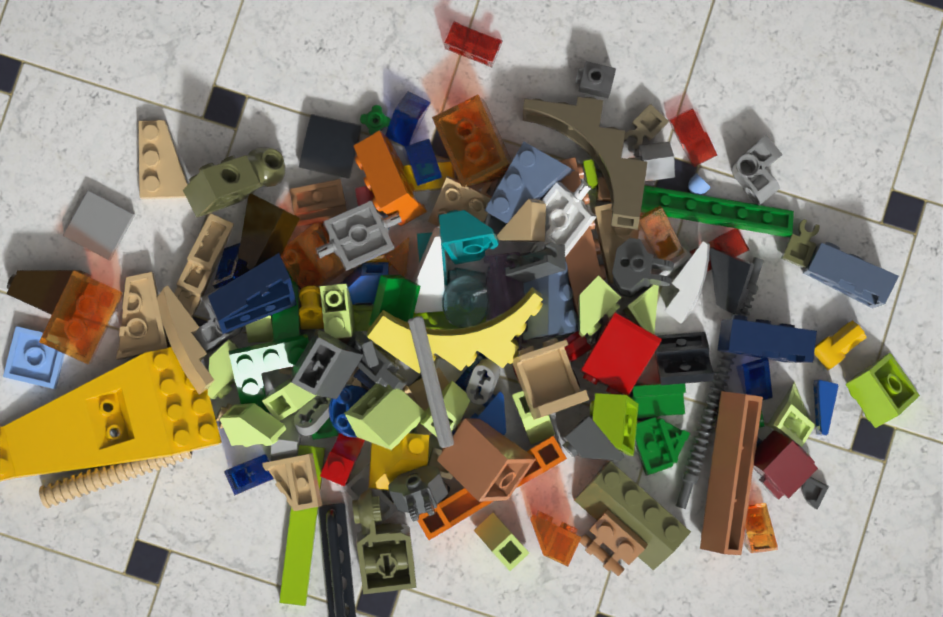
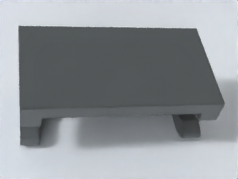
[505,242,566,283]

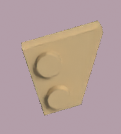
[262,454,322,511]

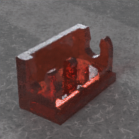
[444,21,503,68]

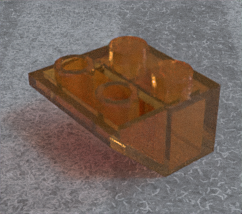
[280,222,346,290]
[529,510,581,567]

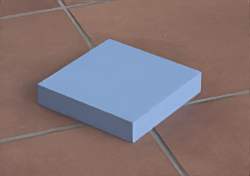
[3,326,69,389]

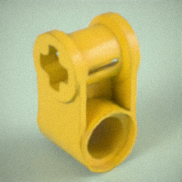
[299,286,324,330]

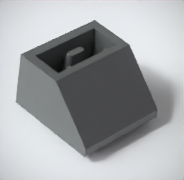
[290,329,364,399]

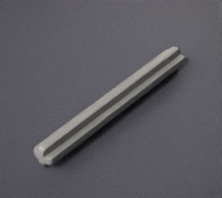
[408,316,454,448]

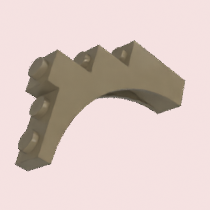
[523,97,648,230]

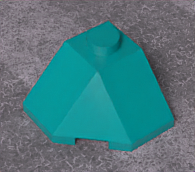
[439,210,499,265]

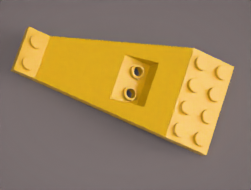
[0,347,222,482]

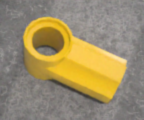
[814,320,867,371]

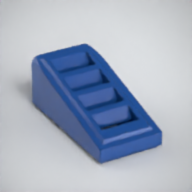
[813,380,839,436]

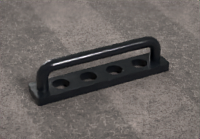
[319,503,356,617]

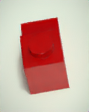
[320,433,366,486]

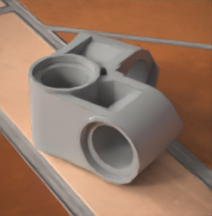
[732,135,783,205]
[193,285,243,353]

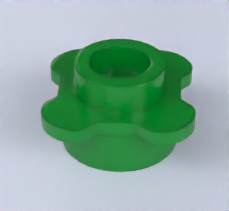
[360,105,391,135]

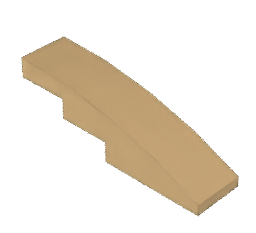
[174,213,234,318]
[157,285,214,394]

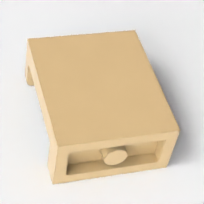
[512,338,589,420]

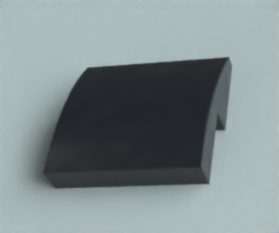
[299,114,362,179]
[655,332,714,385]

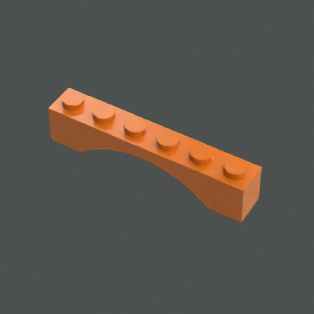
[417,436,567,540]

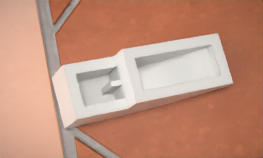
[665,241,710,323]

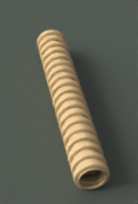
[39,451,193,509]

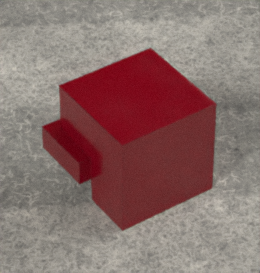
[753,430,818,500]

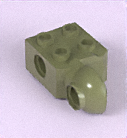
[183,147,286,218]
[352,488,417,594]

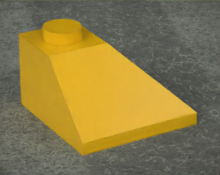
[368,433,429,490]

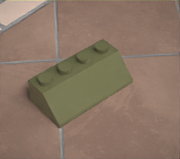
[574,461,691,570]

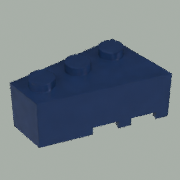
[208,253,297,334]
[717,315,817,363]

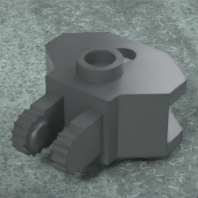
[612,238,674,297]
[388,466,448,522]

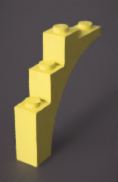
[367,287,543,374]

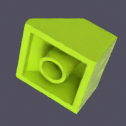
[845,353,920,428]
[590,393,639,456]

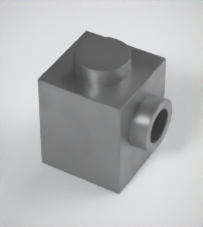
[575,61,616,99]
[635,141,675,181]

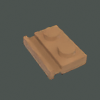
[290,179,347,227]

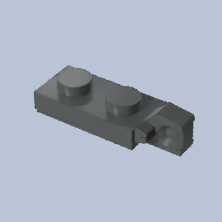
[347,330,407,390]

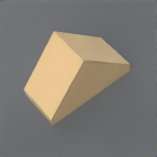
[497,199,546,242]

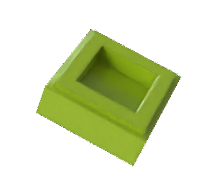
[582,159,598,190]

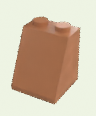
[437,418,536,502]

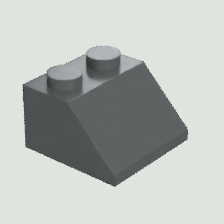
[562,416,624,461]

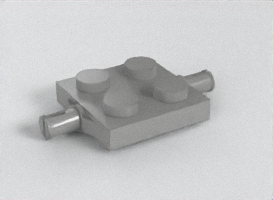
[315,200,402,271]

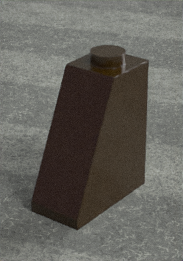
[238,193,300,270]
[6,270,92,322]

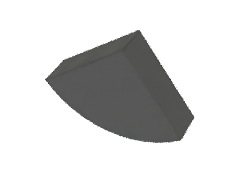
[355,333,379,368]
[801,477,829,510]

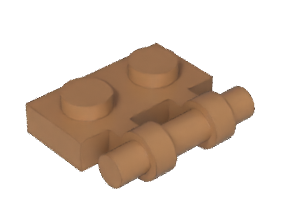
[579,509,648,576]

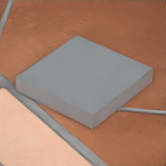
[63,191,135,260]

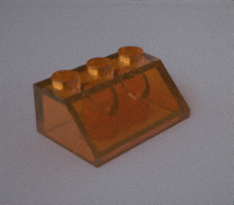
[432,94,512,187]
[39,270,124,364]

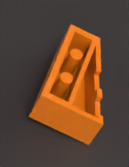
[354,131,427,226]

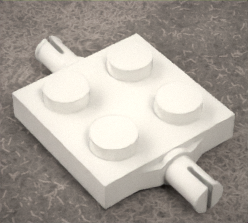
[530,181,597,257]

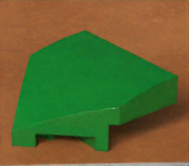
[635,417,690,476]

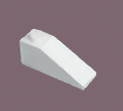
[412,228,446,313]

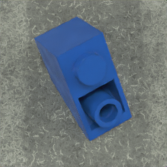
[340,262,389,305]
[470,392,506,435]

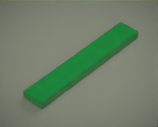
[641,185,794,238]

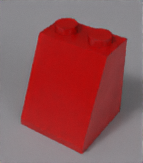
[580,313,662,396]

